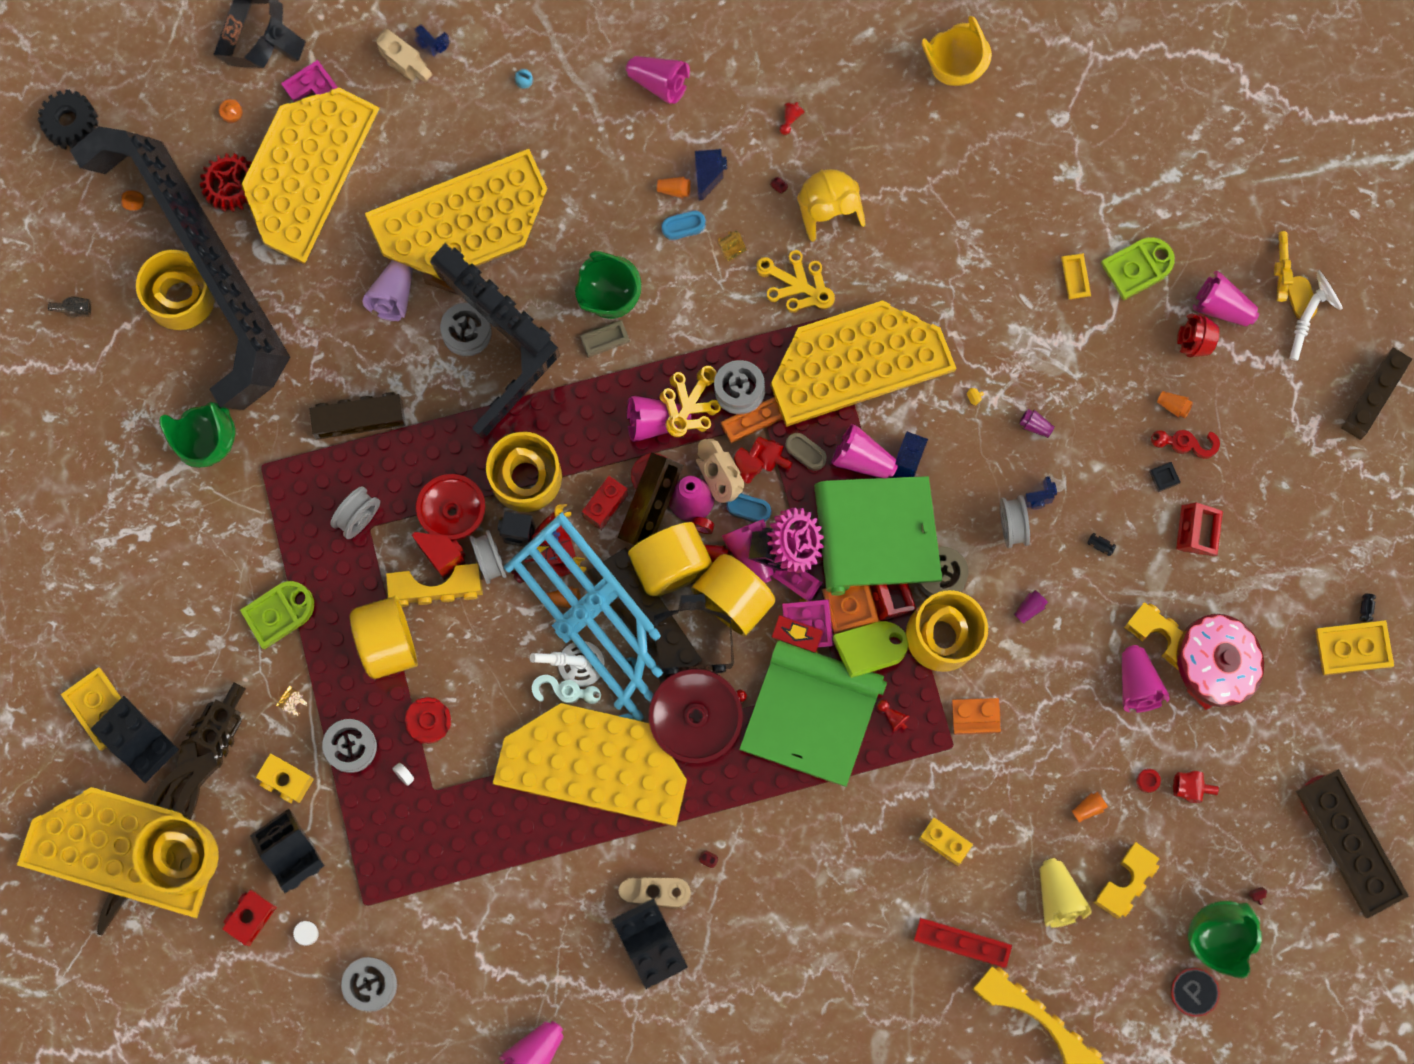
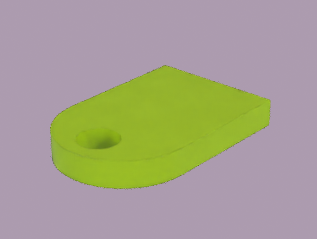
[1101,237,1175,301]
[240,581,314,649]
[832,621,908,678]

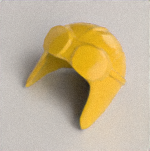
[922,16,992,86]
[797,169,866,242]

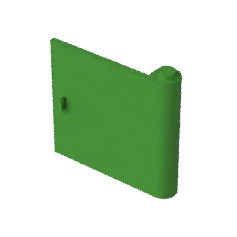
[814,476,942,596]
[740,640,887,787]

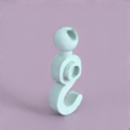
[532,675,601,704]

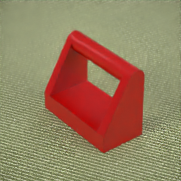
[1176,502,1223,556]
[869,583,917,622]

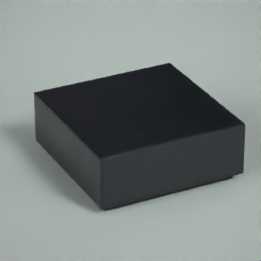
[1149,462,1181,492]

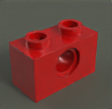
[581,476,629,531]
[222,890,277,947]

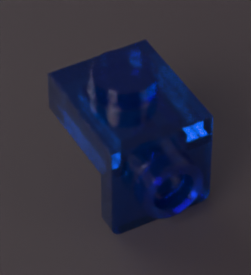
[414,24,450,57]
[1024,476,1057,509]

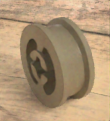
[917,547,969,597]

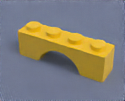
[386,563,483,607]

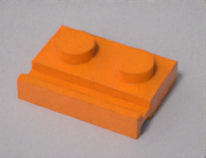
[952,698,1001,735]

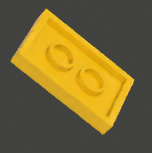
[1315,620,1394,676]
[60,667,122,751]

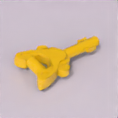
[1274,231,1293,302]

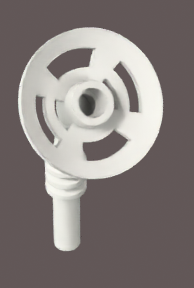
[1289,270,1343,361]
[530,641,604,687]

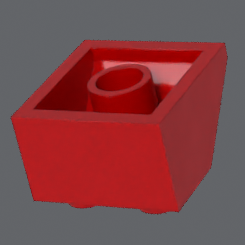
[412,532,466,580]

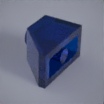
[695,149,727,201]
[890,431,928,478]

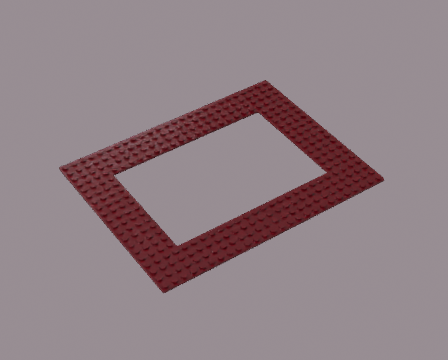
[261,317,953,906]

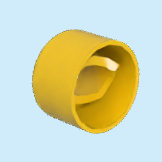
[136,250,215,330]
[486,432,562,512]
[628,522,712,596]
[691,554,775,637]
[906,591,988,672]
[350,596,418,679]
[133,816,218,894]

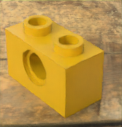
[256,753,314,804]
[919,818,973,867]

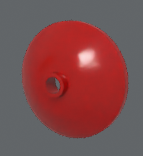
[416,474,485,541]

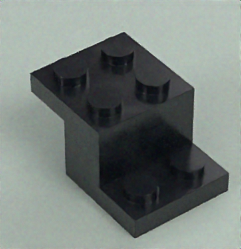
[91,696,179,783]
[250,809,325,893]
[611,898,688,989]

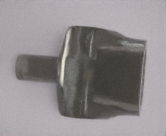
[47,296,92,318]

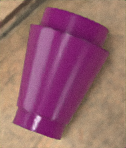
[1019,409,1055,438]
[1014,590,1048,624]

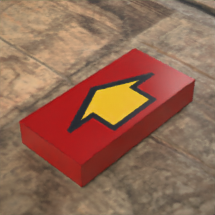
[772,615,824,653]

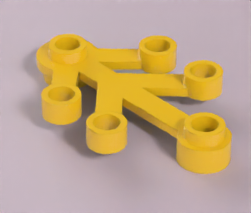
[756,250,835,313]
[660,366,721,437]

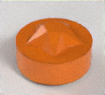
[219,99,243,123]
[121,190,144,211]

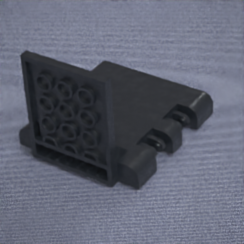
[430,243,560,440]

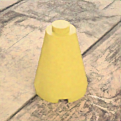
[1040,858,1092,928]

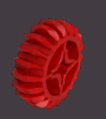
[199,153,252,212]

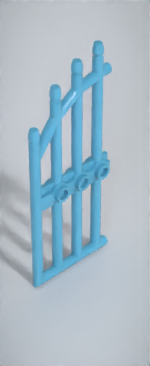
[504,512,663,721]

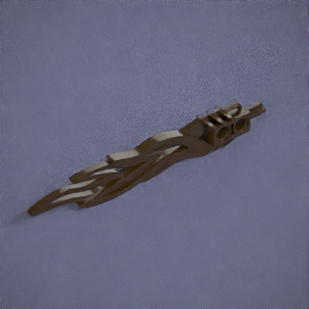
[97,682,246,936]

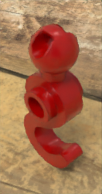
[1151,430,1220,459]

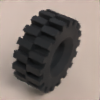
[38,90,98,149]

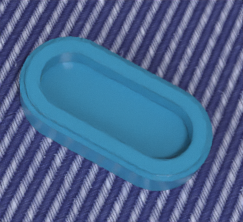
[662,211,706,240]
[726,493,771,522]

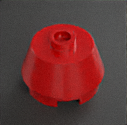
[1177,313,1219,357]

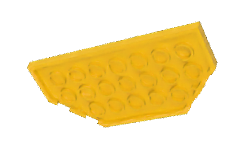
[241,88,379,264]
[365,149,547,280]
[771,300,957,427]
[493,703,687,827]
[17,787,209,918]

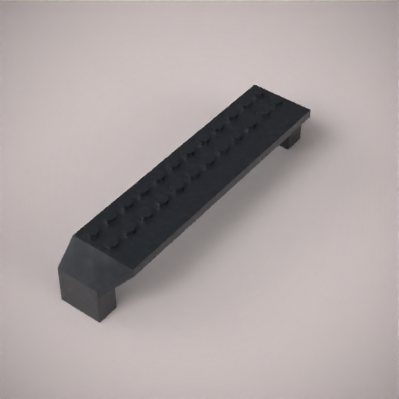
[70,126,290,410]

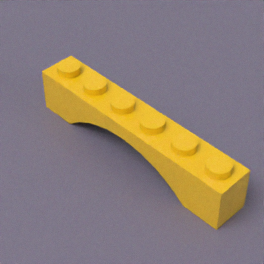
[972,967,1105,1064]

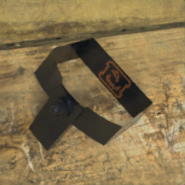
[213,0,306,68]
[654,594,734,676]

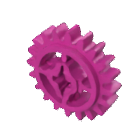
[768,508,824,573]

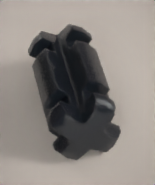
[1087,533,1116,556]
[1360,593,1376,622]

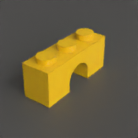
[1124,602,1183,670]
[1093,842,1160,919]

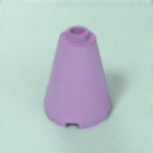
[362,260,413,321]

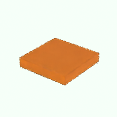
[822,585,879,634]

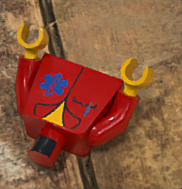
[524,504,586,577]

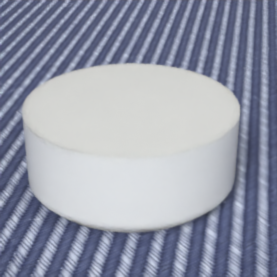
[392,763,414,786]
[294,921,319,946]

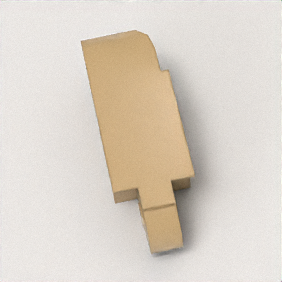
[376,29,432,82]
[696,439,744,503]
[619,878,691,908]

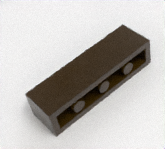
[1341,347,1412,440]
[309,392,406,440]
[617,452,684,545]

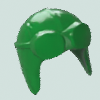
[575,251,642,319]
[159,402,236,468]
[1188,901,1262,978]

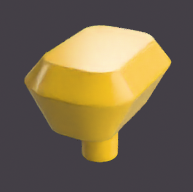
[967,388,984,406]

